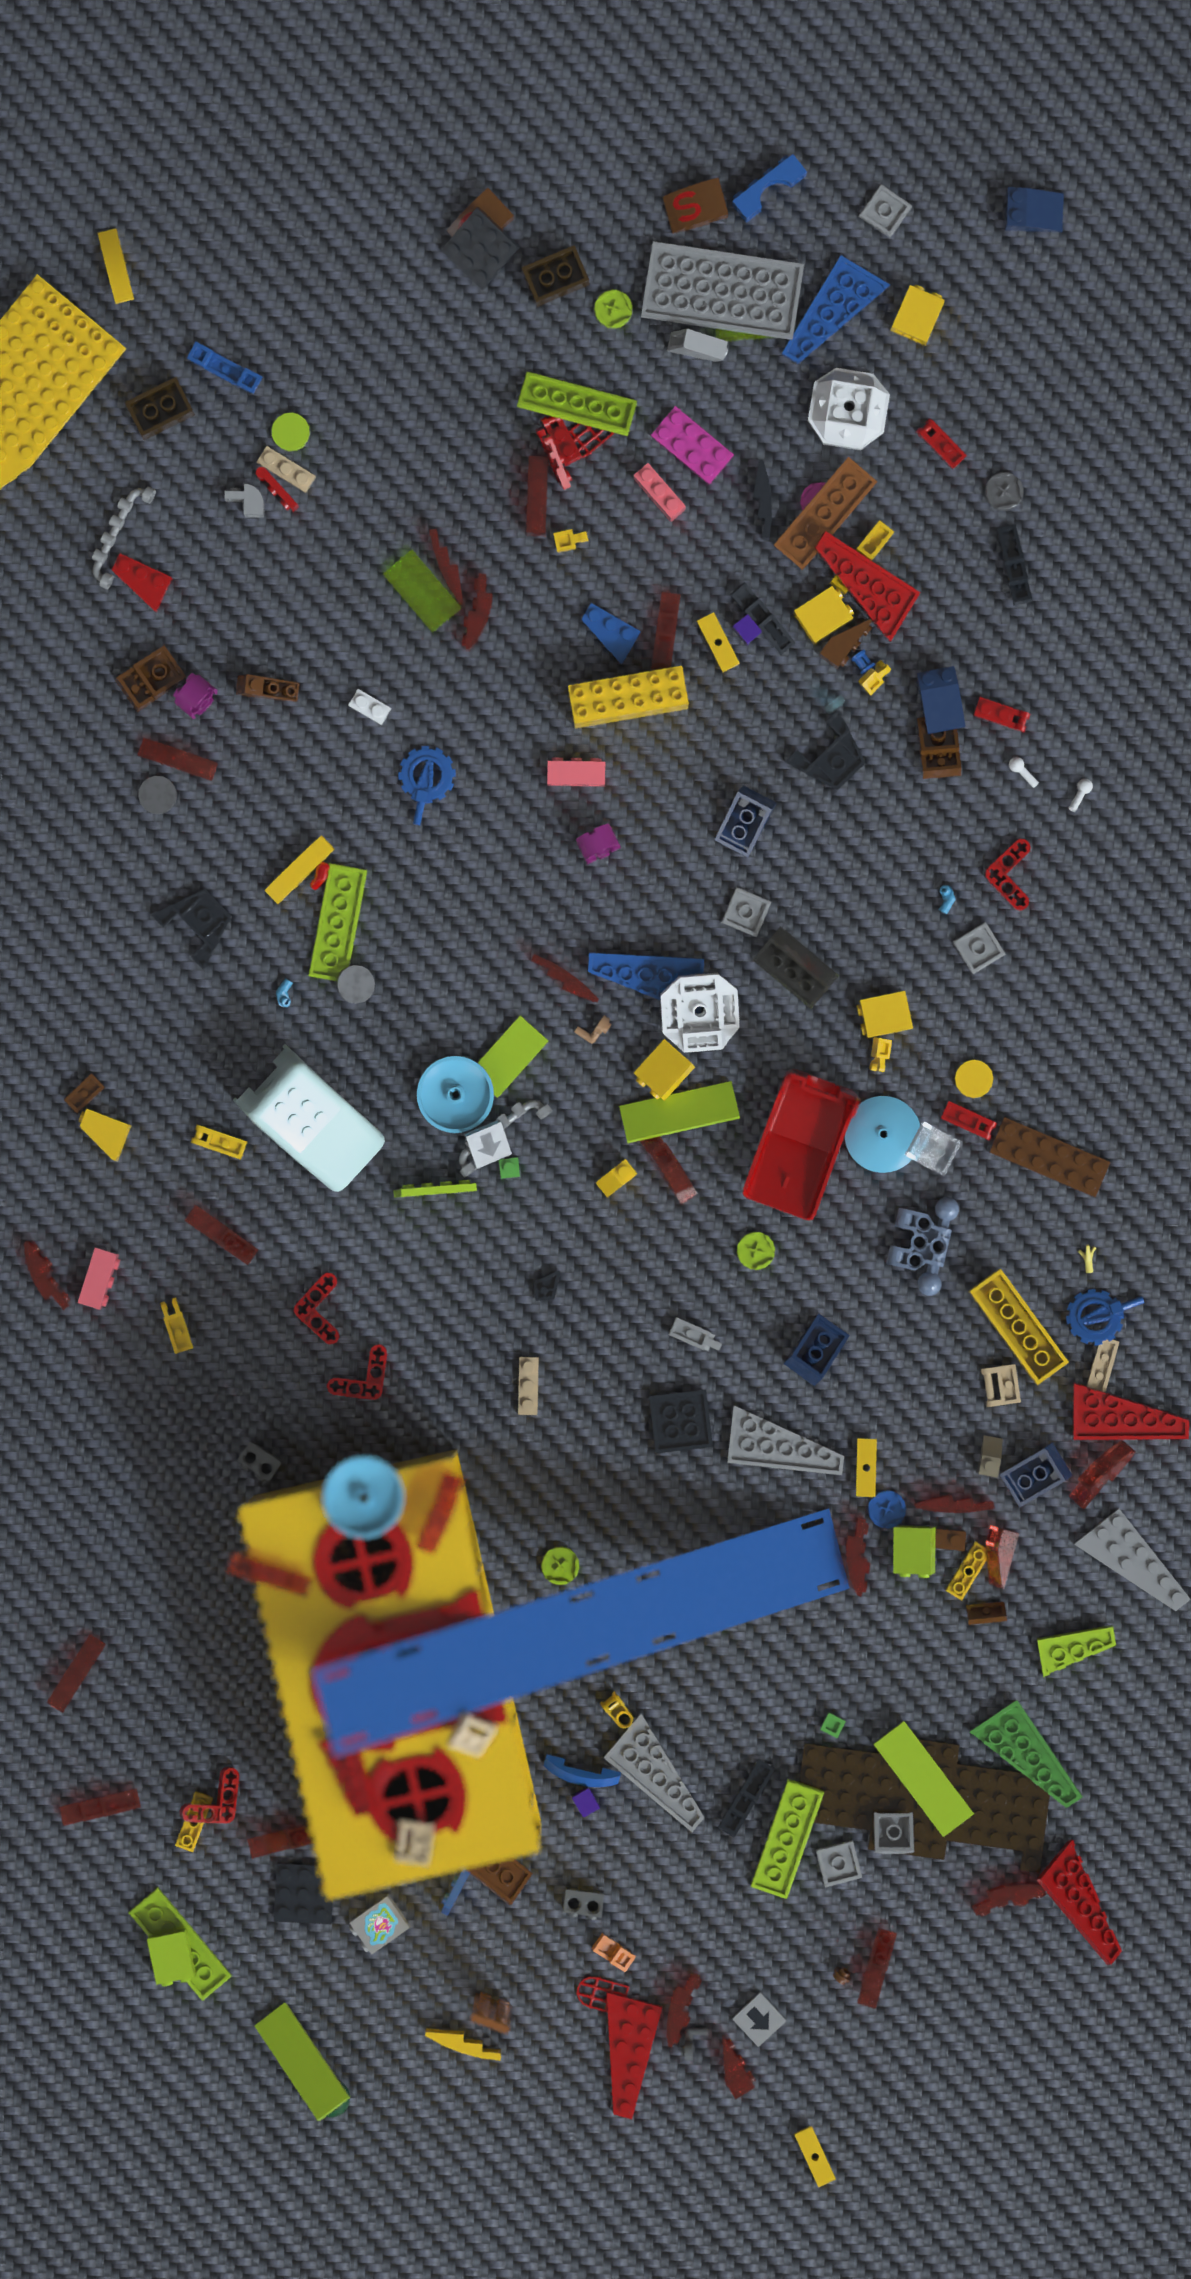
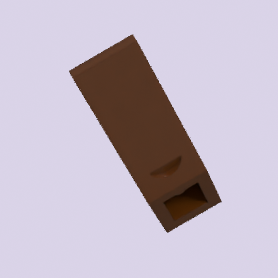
[819,619,873,669]
[236,674,299,702]

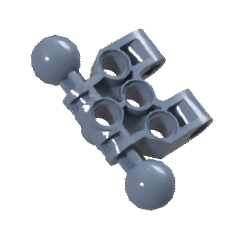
[886,1197,959,1296]

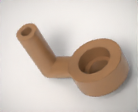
[574,1015,612,1044]

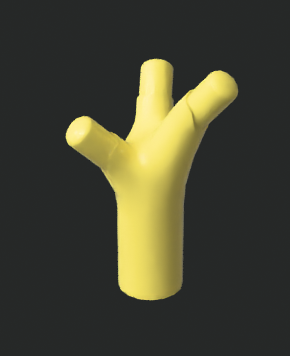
[1078,1244,1096,1273]

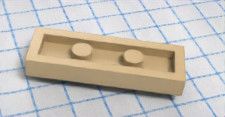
[257,446,316,493]
[1086,1340,1119,1392]
[518,1357,539,1415]

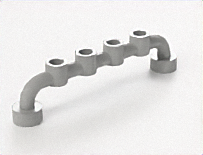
[92,487,156,589]
[459,1100,553,1178]

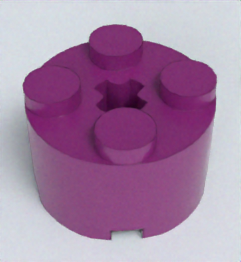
[173,673,218,719]
[576,824,621,865]

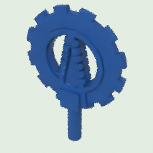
[398,746,456,826]
[1066,1289,1144,1345]

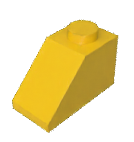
[596,1159,637,1198]

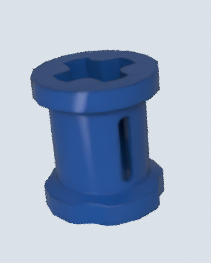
[850,649,875,675]

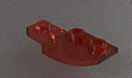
[462,573,493,652]
[640,1136,697,1205]
[184,1204,259,1265]
[24,1241,71,1310]
[1069,1440,1136,1509]
[414,1471,464,1555]
[846,1517,870,1597]
[247,1824,315,1858]
[972,1882,1046,1917]
[856,1928,897,2009]
[666,1969,702,2048]

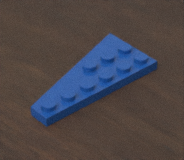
[782,256,890,364]
[588,952,704,1014]

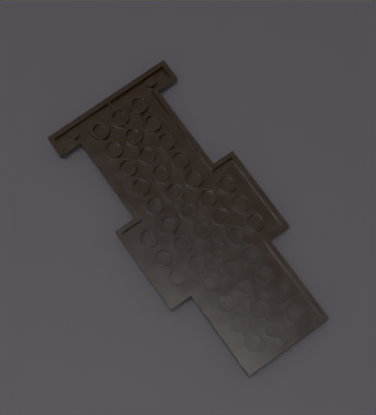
[799,1734,1050,1873]

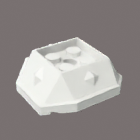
[808,368,890,450]
[660,973,739,1052]

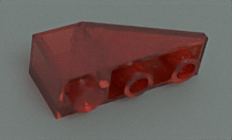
[985,1525,1019,1589]
[722,2035,756,2100]

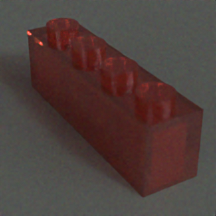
[526,456,548,537]

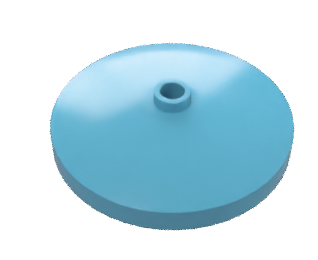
[417,1056,494,1133]
[844,1096,921,1173]
[323,1457,404,1538]

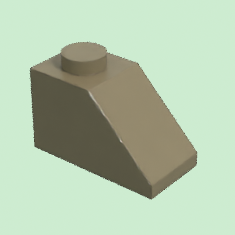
[977,1435,1003,1478]

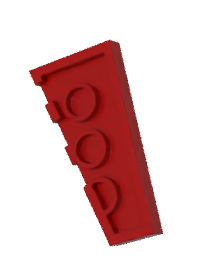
[318,1735,376,1817]

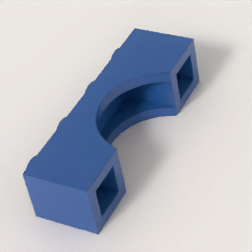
[732,154,807,223]

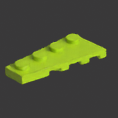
[393,1180,477,1198]
[1036,1625,1116,1677]

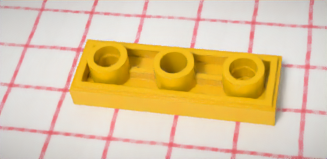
[697,612,740,673]
[856,1439,877,1497]
[945,1541,992,1601]
[175,1791,214,1852]
[794,2125,836,2187]

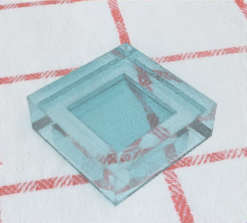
[825,695,845,714]

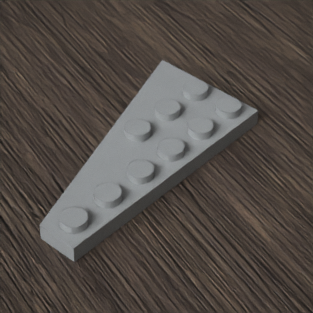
[727,1405,844,1475]
[1074,1508,1191,1611]
[604,1713,704,1832]

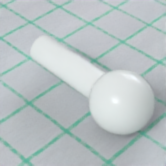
[1009,757,1039,788]
[1069,778,1093,812]

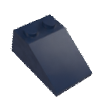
[1005,187,1064,232]
[916,666,966,734]
[715,785,777,857]
[784,1313,850,1386]
[1000,1442,1072,1507]

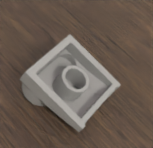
[874,1813,914,1854]

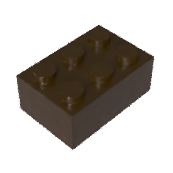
[522,245,590,307]
[125,377,195,441]

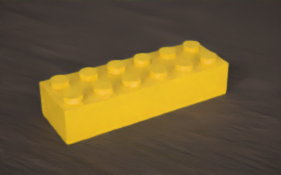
[968,1269,1069,1385]

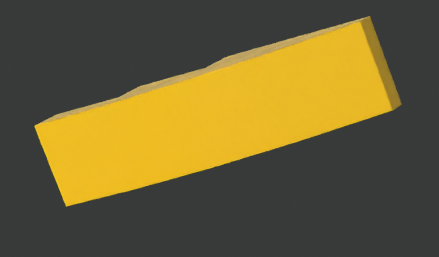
[98,228,134,304]
[830,520,894,595]
[264,835,335,904]
[425,2028,502,2061]

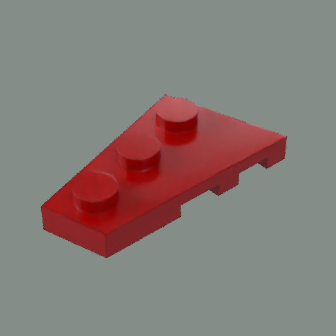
[112,553,172,612]

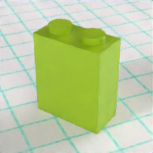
[893,1525,936,1578]
[147,1928,196,1987]

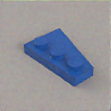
[582,603,641,665]
[441,1868,470,1916]

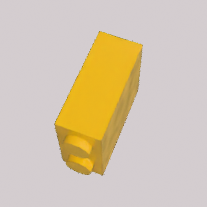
[891,285,945,346]
[793,586,854,645]
[857,991,913,1038]
[634,1039,695,1101]

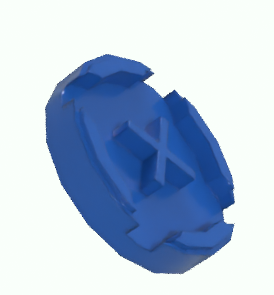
[868,1490,906,1529]

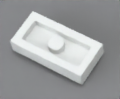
[348,689,391,725]

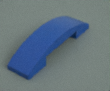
[187,342,263,394]
[543,1754,621,1787]

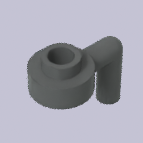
[681,2027,708,2061]

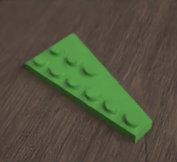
[970,1700,1083,1808]

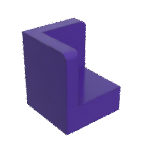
[732,614,762,646]
[572,1787,600,1817]

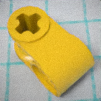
[600,1691,633,1728]

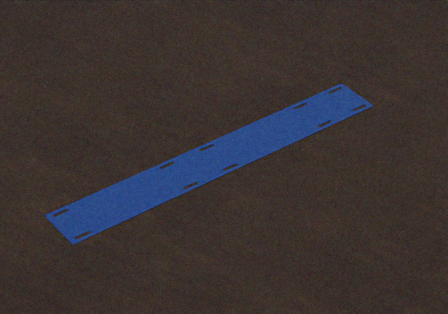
[313,1509,850,1757]

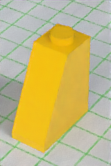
[78,1109,131,1161]

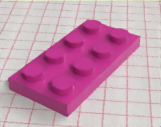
[651,406,734,485]

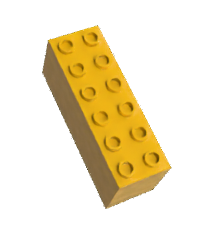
[568,666,689,729]

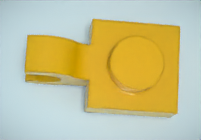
[553,529,588,553]
[858,660,891,695]
[869,1037,892,1072]

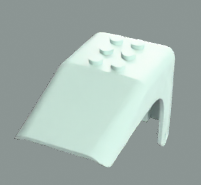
[233,1044,385,1192]

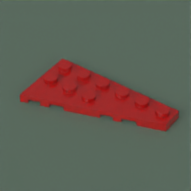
[814,531,921,642]
[1073,1382,1189,1440]
[1037,1839,1122,1965]
[607,1992,662,2119]

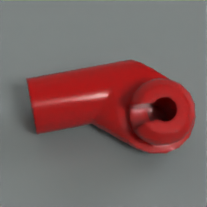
[310,862,329,890]

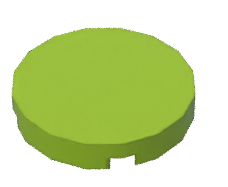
[594,289,632,329]
[272,413,310,452]
[737,1232,775,1270]
[541,1546,579,1585]

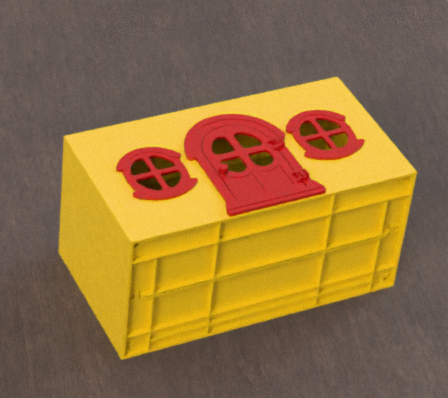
[237,1449,542,1900]

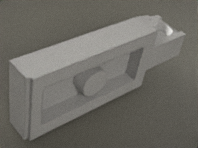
[668,1317,722,1351]

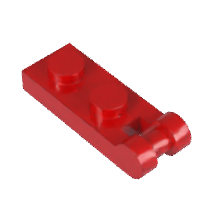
[541,416,582,467]
[916,418,967,470]
[256,467,299,512]
[973,697,1031,732]
[940,1101,997,1141]

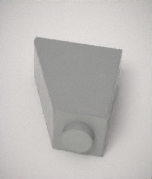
[667,329,728,362]

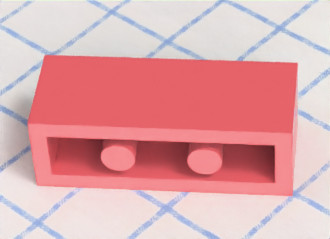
[633,463,686,522]
[547,758,605,787]
[78,1248,121,1310]

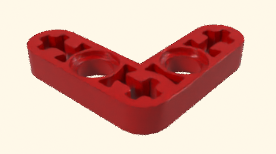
[985,839,1031,911]
[294,1273,340,1344]
[327,1344,387,1400]
[179,1766,239,1824]

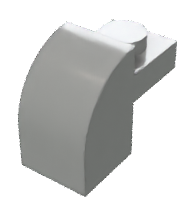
[225,484,264,518]

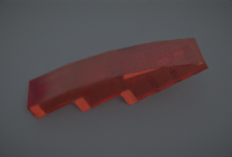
[429,529,463,605]
[651,592,681,670]
[137,738,218,781]
[531,954,599,1004]
[913,1494,995,1513]
[227,1553,313,1597]
[47,1634,106,1713]
[58,1788,141,1826]

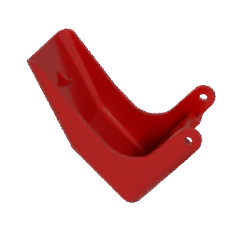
[742,1069,861,1221]

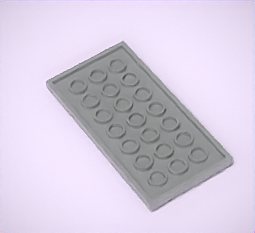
[641,242,804,340]

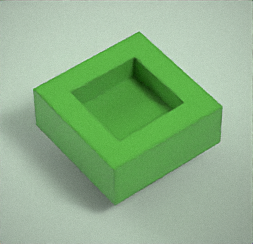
[499,1158,520,1179]
[820,1712,846,1738]

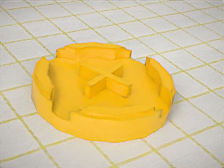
[955,1060,993,1098]

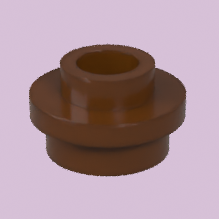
[833,1967,851,1985]

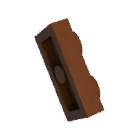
[64,1073,105,1114]
[935,1529,966,1551]
[966,1602,1007,1625]

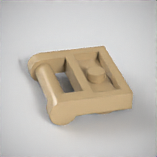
[981,1364,1021,1407]
[447,1713,496,1756]
[393,1819,434,1866]

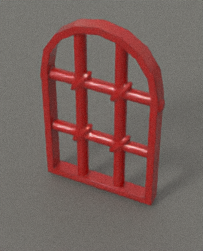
[569,423,615,458]
[577,1976,630,2013]

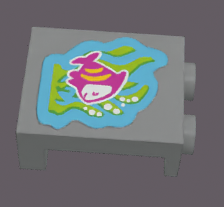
[349,1894,410,1954]

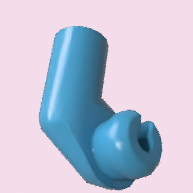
[939,885,955,914]
[276,978,293,1007]

